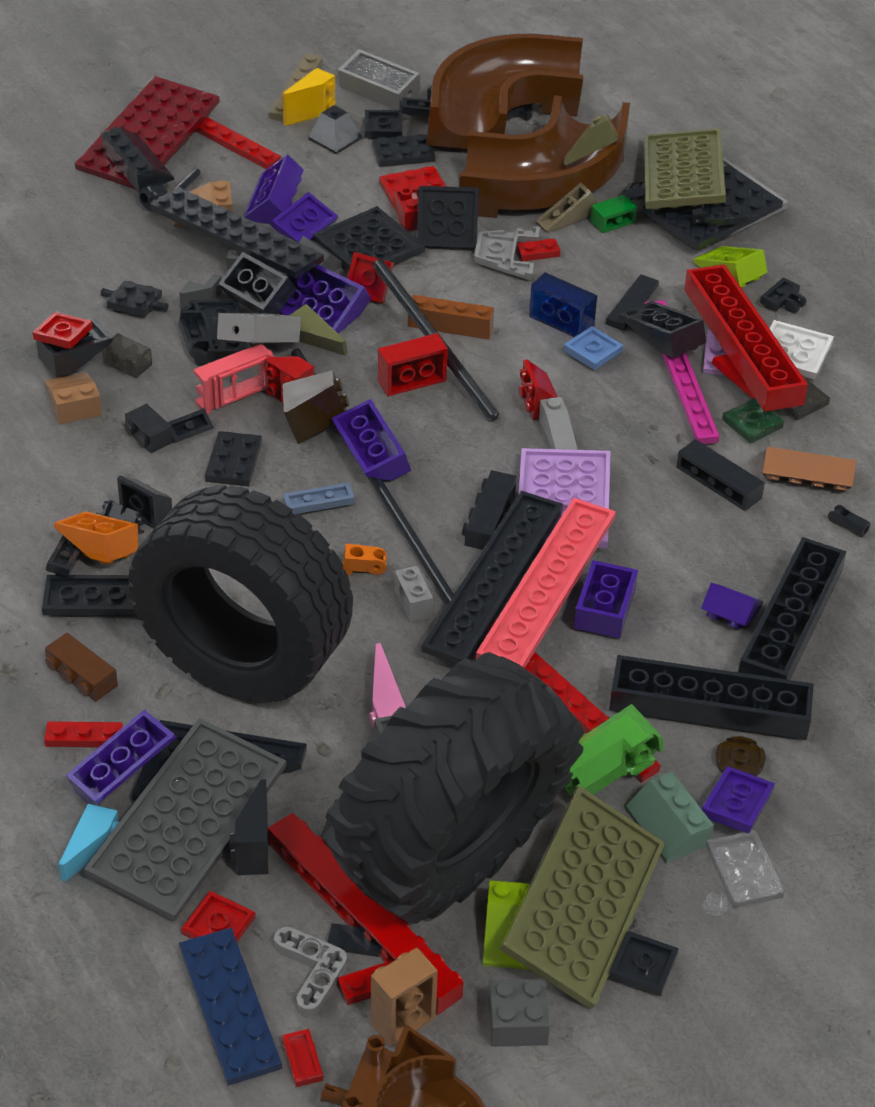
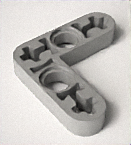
[274,927,347,1017]

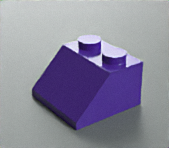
[701,582,764,629]

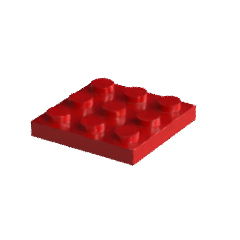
[379,166,446,214]

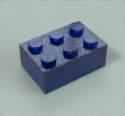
[529,272,598,337]

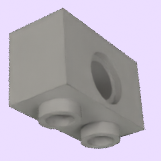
[394,566,433,623]

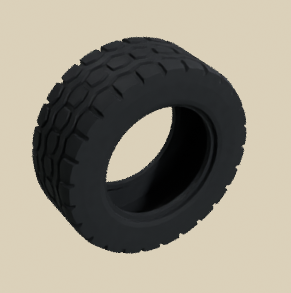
[128,485,353,703]

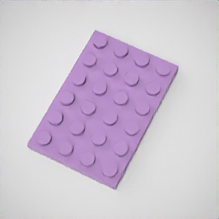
[519,448,611,548]

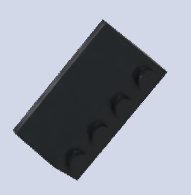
[101,126,174,194]

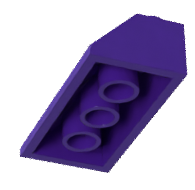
[243,154,304,224]
[331,399,411,481]
[66,710,176,805]

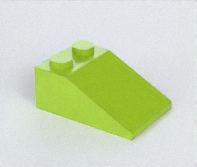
[693,246,768,287]
[483,880,530,970]

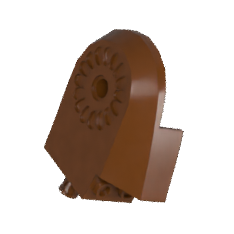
[320,1024,485,1107]

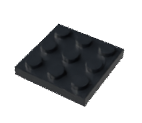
[417,186,479,249]

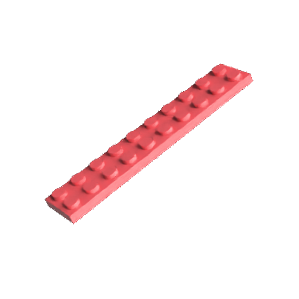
[476,497,616,668]

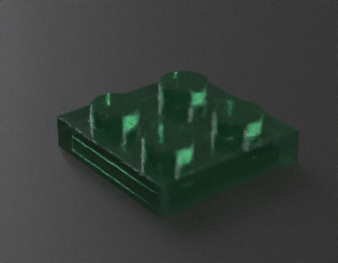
[722,398,784,444]

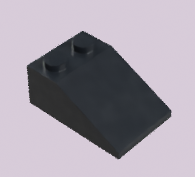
[36,319,113,378]
[230,779,269,875]

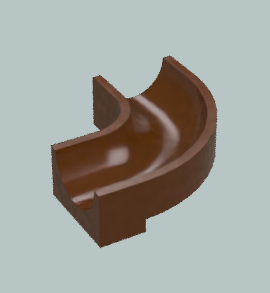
[427,34,583,149]
[459,95,630,218]

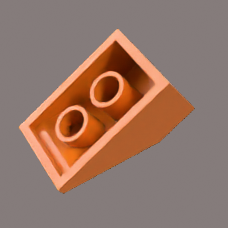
[54,511,138,564]

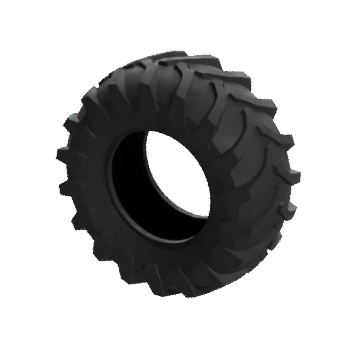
[323,652,585,924]

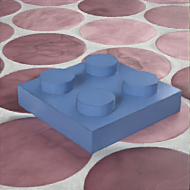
[563,326,623,370]

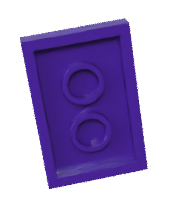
[270,192,338,242]
[702,766,775,834]

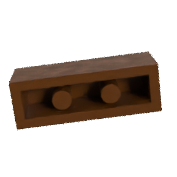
[45,632,118,702]

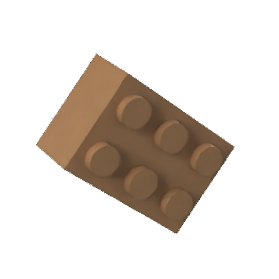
[371,948,438,1047]

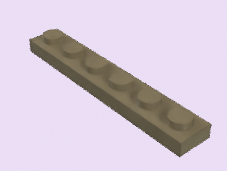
[269,54,323,121]

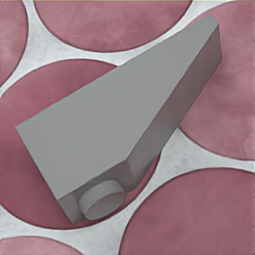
[539,397,578,450]

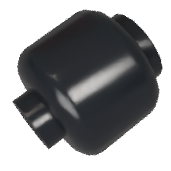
[139,183,168,210]

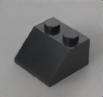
[117,475,173,529]

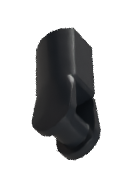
[828,505,871,537]

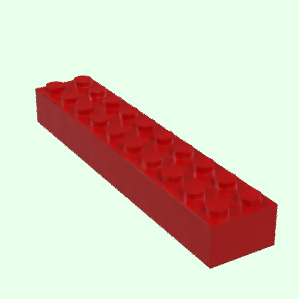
[684,264,808,412]

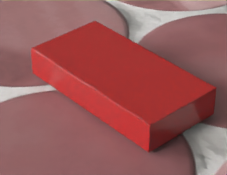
[282,1029,324,1088]

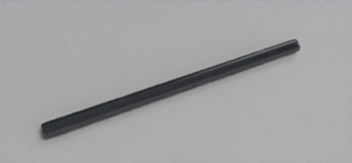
[373,259,499,422]

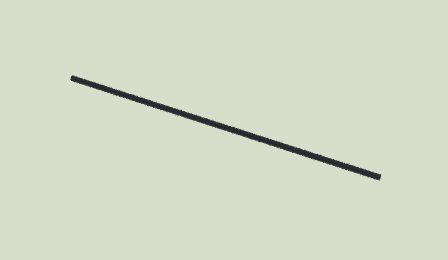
[291,348,483,652]

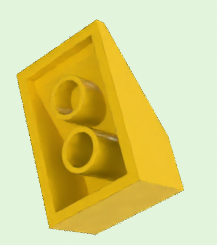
[283,68,336,126]

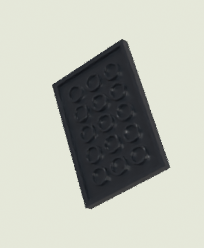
[643,164,783,251]

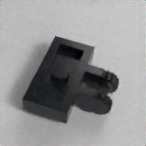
[760,277,807,314]

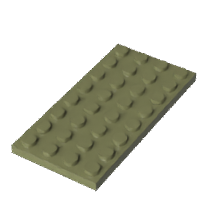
[644,128,726,210]
[499,786,665,1009]

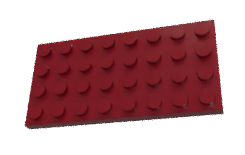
[74,76,220,189]

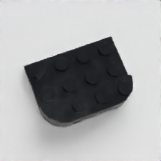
[178,299,255,366]

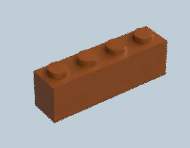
[408,295,494,340]

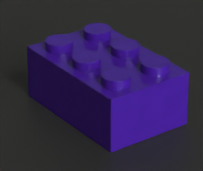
[574,560,638,639]

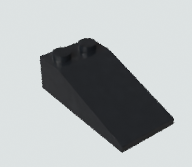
[619,301,706,358]

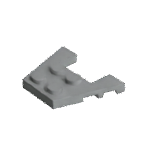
[474,226,540,280]

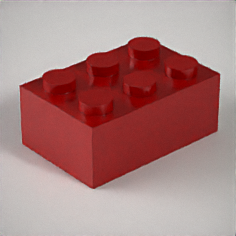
[378,333,448,397]

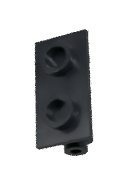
[96,500,146,533]

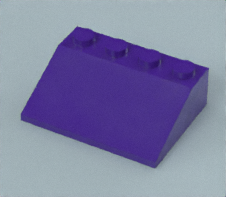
[279,265,372,334]

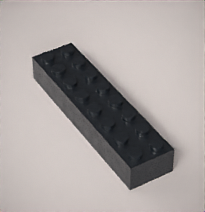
[738,537,847,680]
[609,655,814,740]

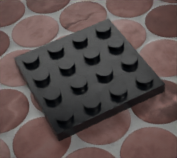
[313,206,425,270]

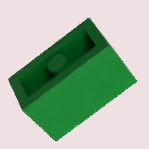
[590,194,637,234]

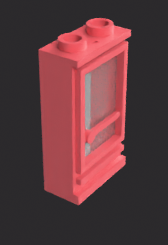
[193,343,274,414]

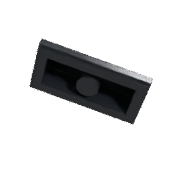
[168,408,214,443]

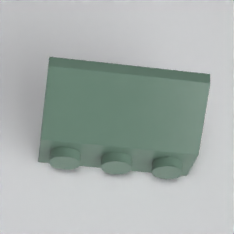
[625,771,714,864]

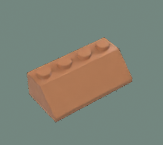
[762,447,857,491]

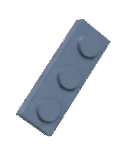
[283,482,354,514]

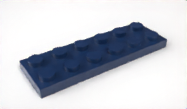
[179,927,282,1086]

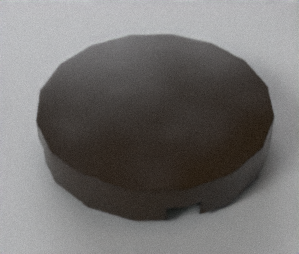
[715,736,766,777]

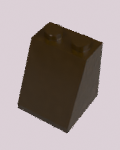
[283,370,349,444]

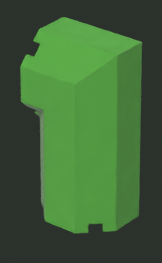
[563,704,664,797]

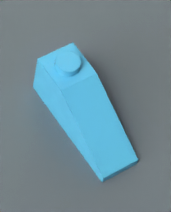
[59,804,119,881]

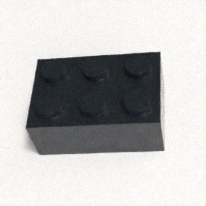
[218,252,296,315]

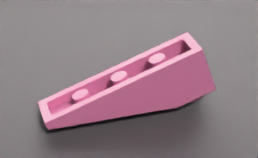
[369,643,406,727]

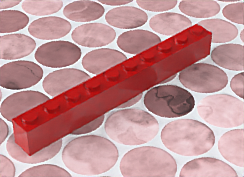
[268,813,464,1016]

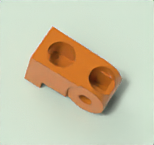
[343,543,387,575]

